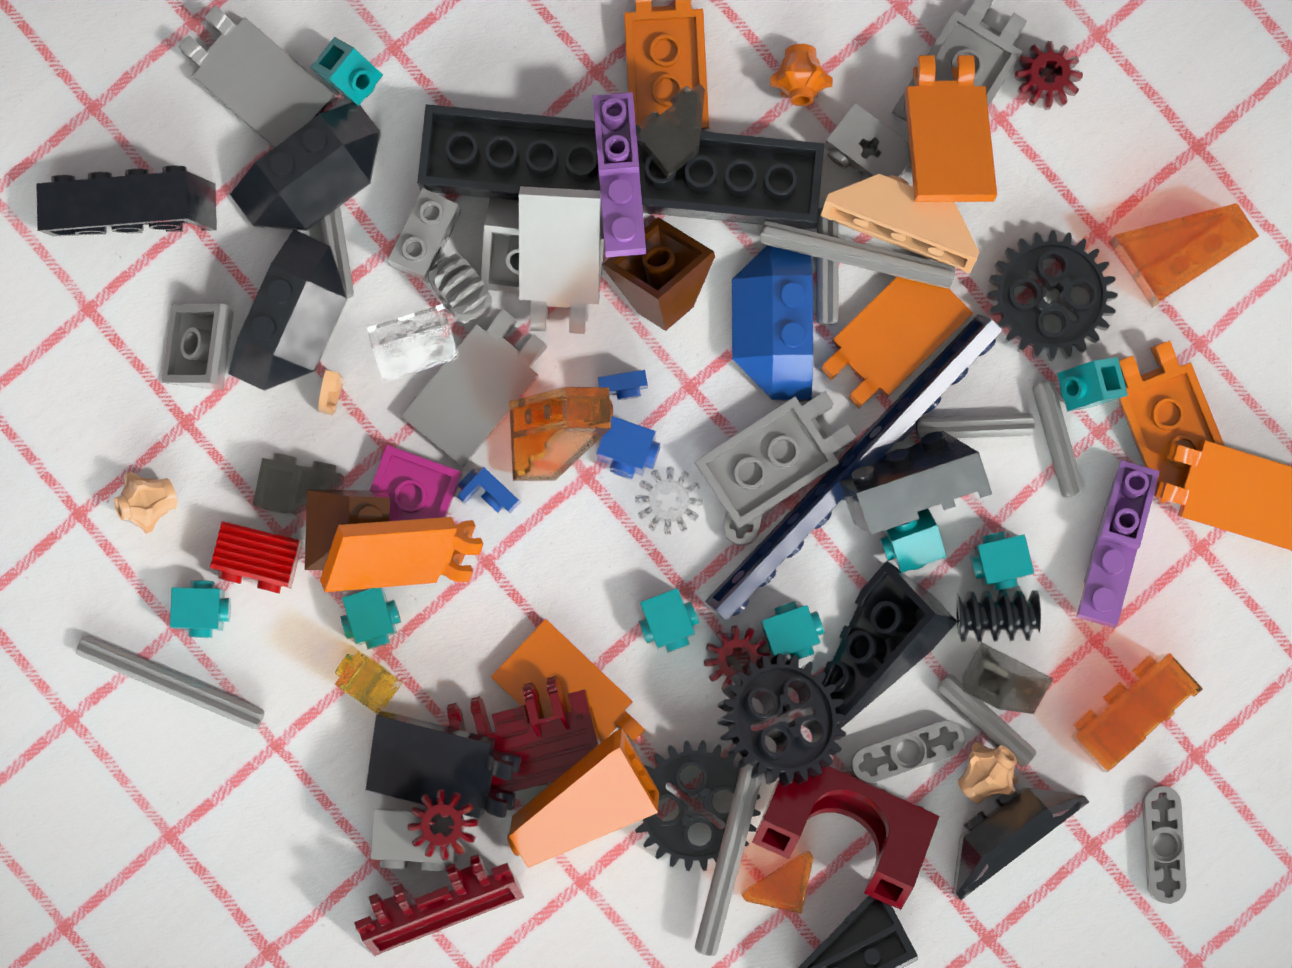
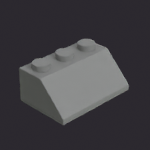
[481,197,605,294]

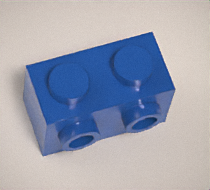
[596,415,661,479]

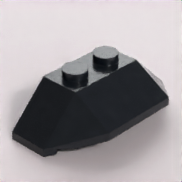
[230,102,381,231]
[228,229,348,391]
[952,786,1089,900]

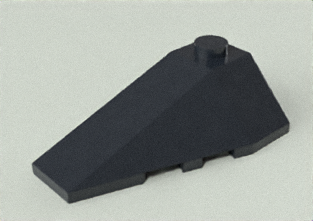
[811,561,958,729]

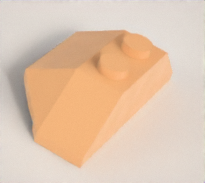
[820,174,979,273]

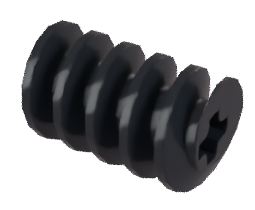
[956,590,1041,642]

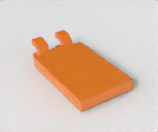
[624,0,709,130]
[904,55,997,202]
[820,277,973,409]
[1117,341,1225,503]
[1154,439,1292,551]
[320,517,484,592]
[491,619,645,742]

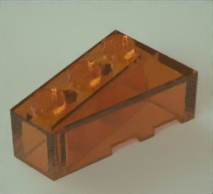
[1109,203,1259,308]
[509,387,613,481]
[1070,653,1203,772]

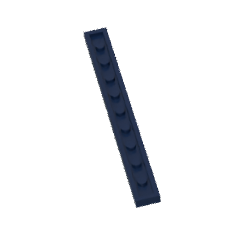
[705,314,1002,620]

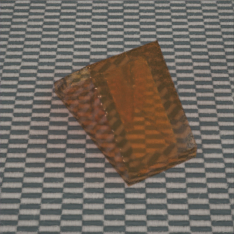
[740,850,814,914]

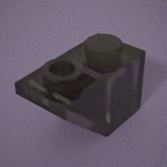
[637,83,705,178]
[253,453,345,516]
[962,642,1053,714]

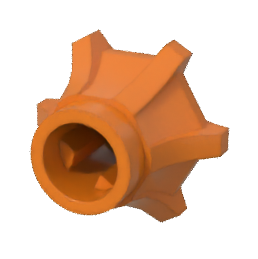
[770,44,833,106]

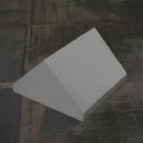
[161,303,234,390]

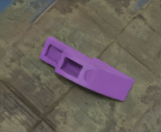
[593,92,646,257]
[1076,460,1160,628]

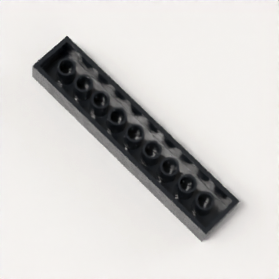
[417,104,825,230]

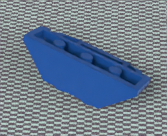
[731,245,813,400]

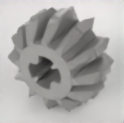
[428,253,492,324]

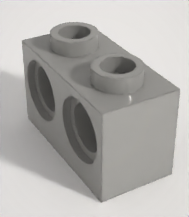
[388,188,461,283]

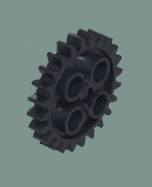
[986,230,1118,361]
[717,653,847,786]
[635,740,761,871]

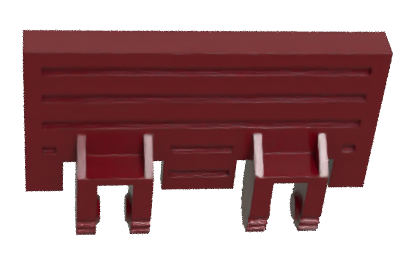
[446,676,601,792]
[354,854,524,956]

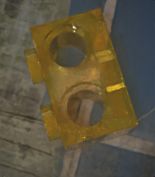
[335,651,404,713]

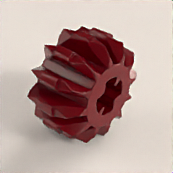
[1014,41,1083,110]
[703,625,772,690]
[407,789,478,860]

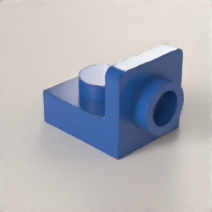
[591,369,648,420]
[457,467,521,514]

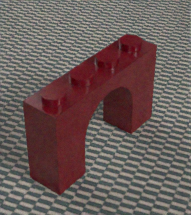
[752,766,940,910]

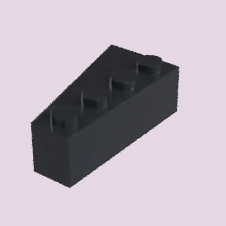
[36,165,217,236]

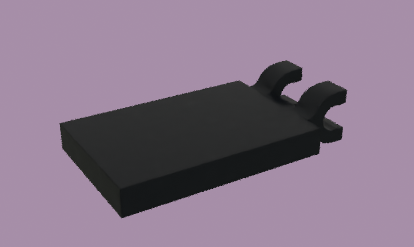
[365,710,522,819]

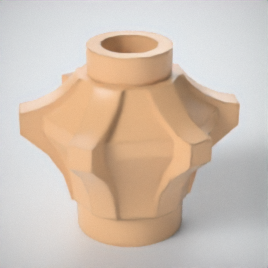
[114,472,177,534]
[958,742,1018,803]

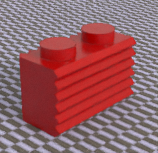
[210,521,303,594]

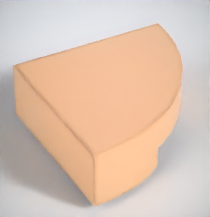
[318,370,344,416]

